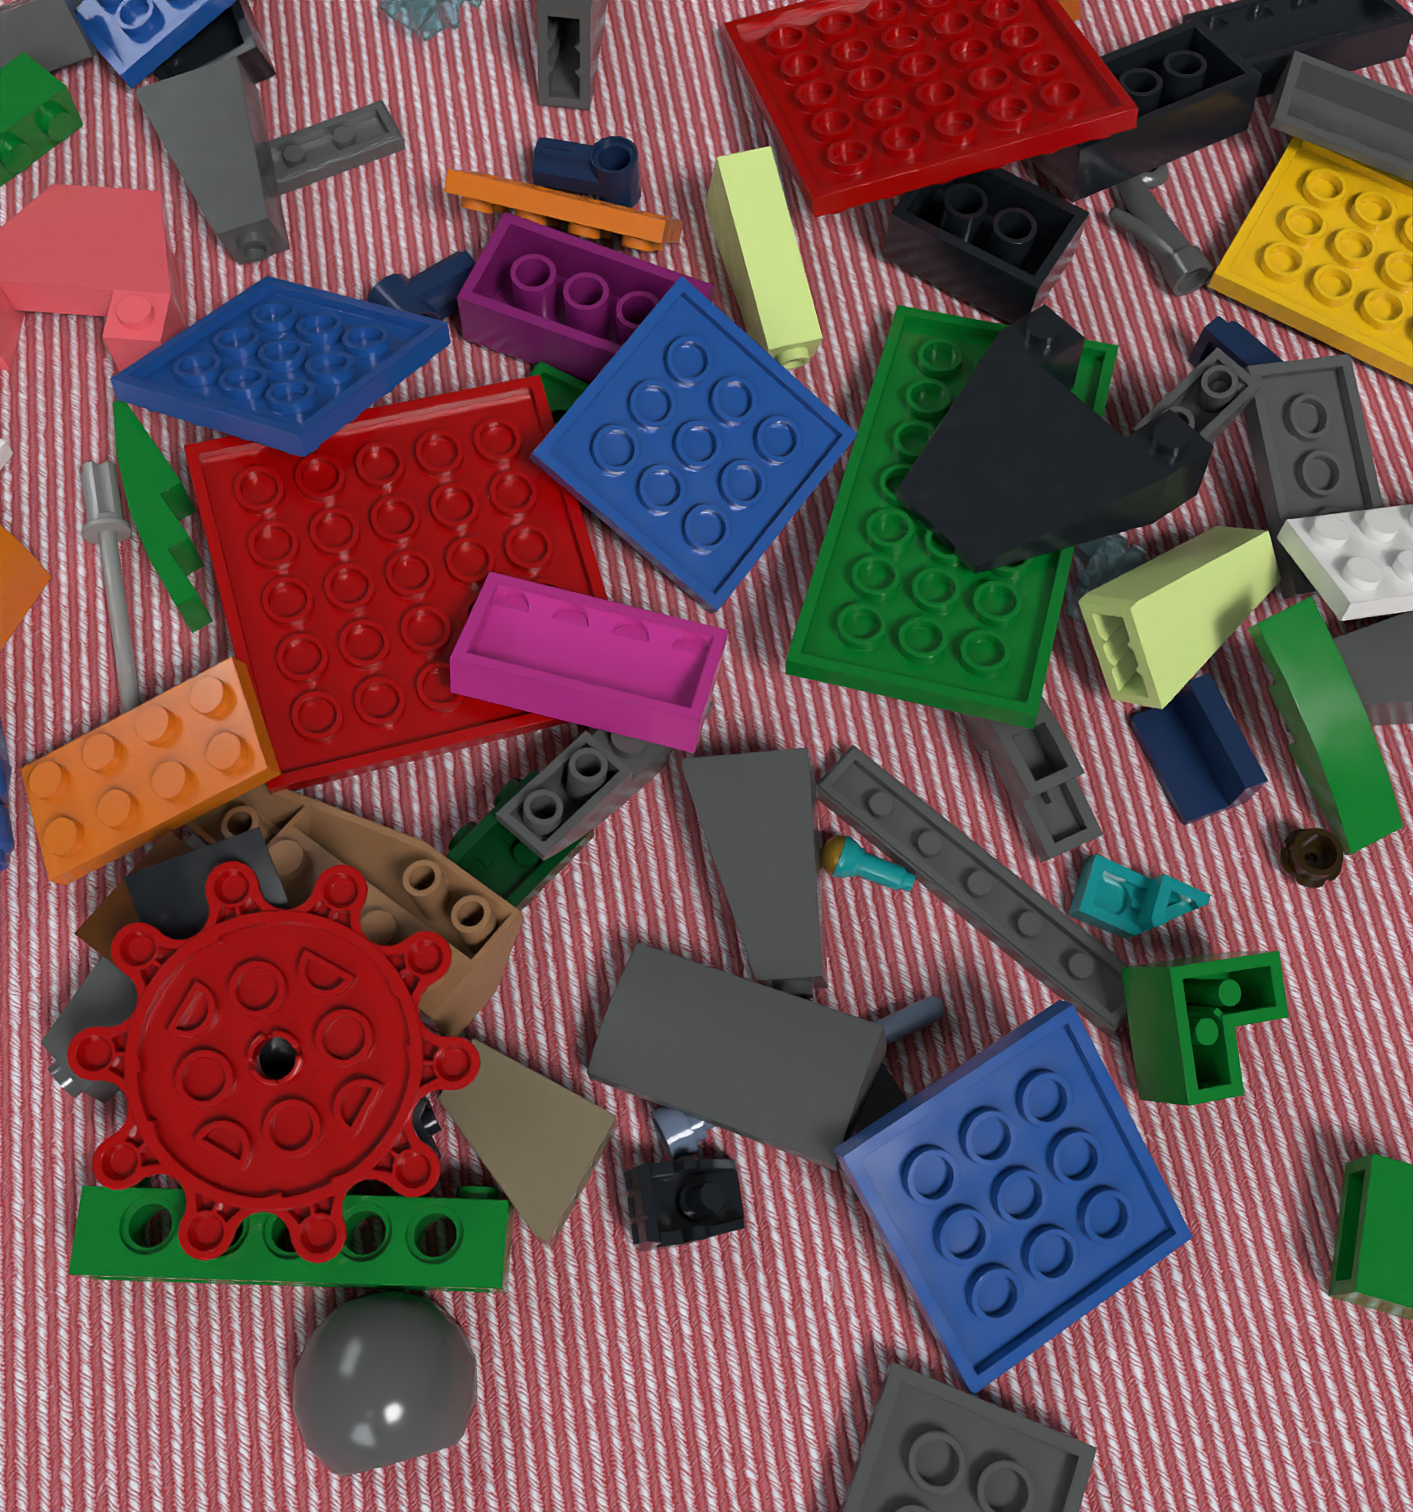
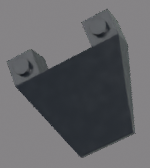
[896,304,1214,574]

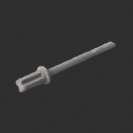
[81,461,141,714]

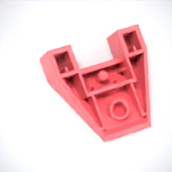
[0,183,187,372]

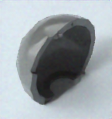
[293,1290,477,1477]

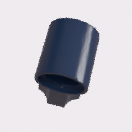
[531,136,642,208]
[367,250,476,320]

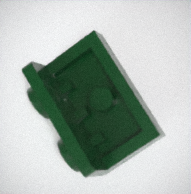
[446,768,594,911]

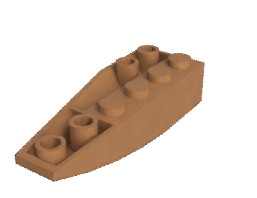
[183,783,524,1037]

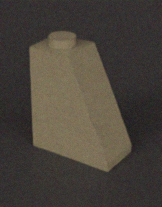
[438,1038,618,1249]

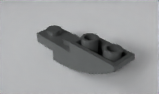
[1074,347,1262,563]
[960,696,1103,862]
[496,701,713,861]

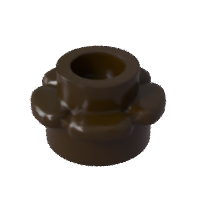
[1279,828,1343,888]

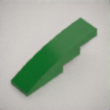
[113,400,213,633]
[1247,596,1404,855]

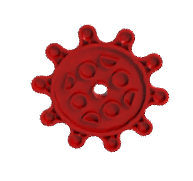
[67,861,481,1263]

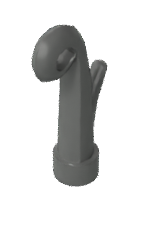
[1108,164,1213,296]

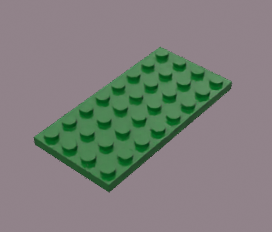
[785,305,1119,729]

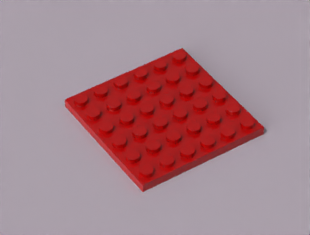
[723,0,1138,218]
[183,375,608,795]

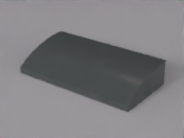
[1268,51,1413,182]
[587,942,887,1171]

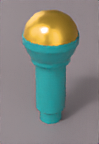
[820,835,916,892]

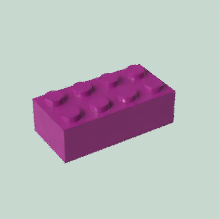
[457,212,714,384]

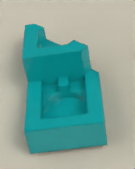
[1068,854,1211,939]

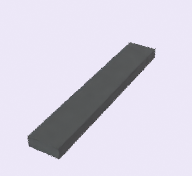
[816,745,1129,1037]

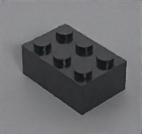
[882,168,1090,324]

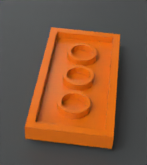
[444,169,684,252]
[20,657,281,885]

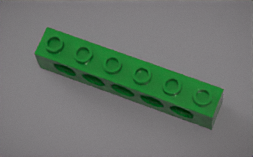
[68,1177,514,1294]

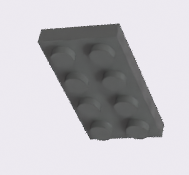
[1243,354,1384,599]

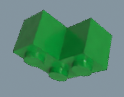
[1121,951,1289,1106]

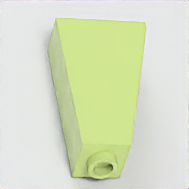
[705,146,823,371]
[1078,526,1281,709]

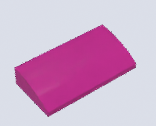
[450,572,728,753]

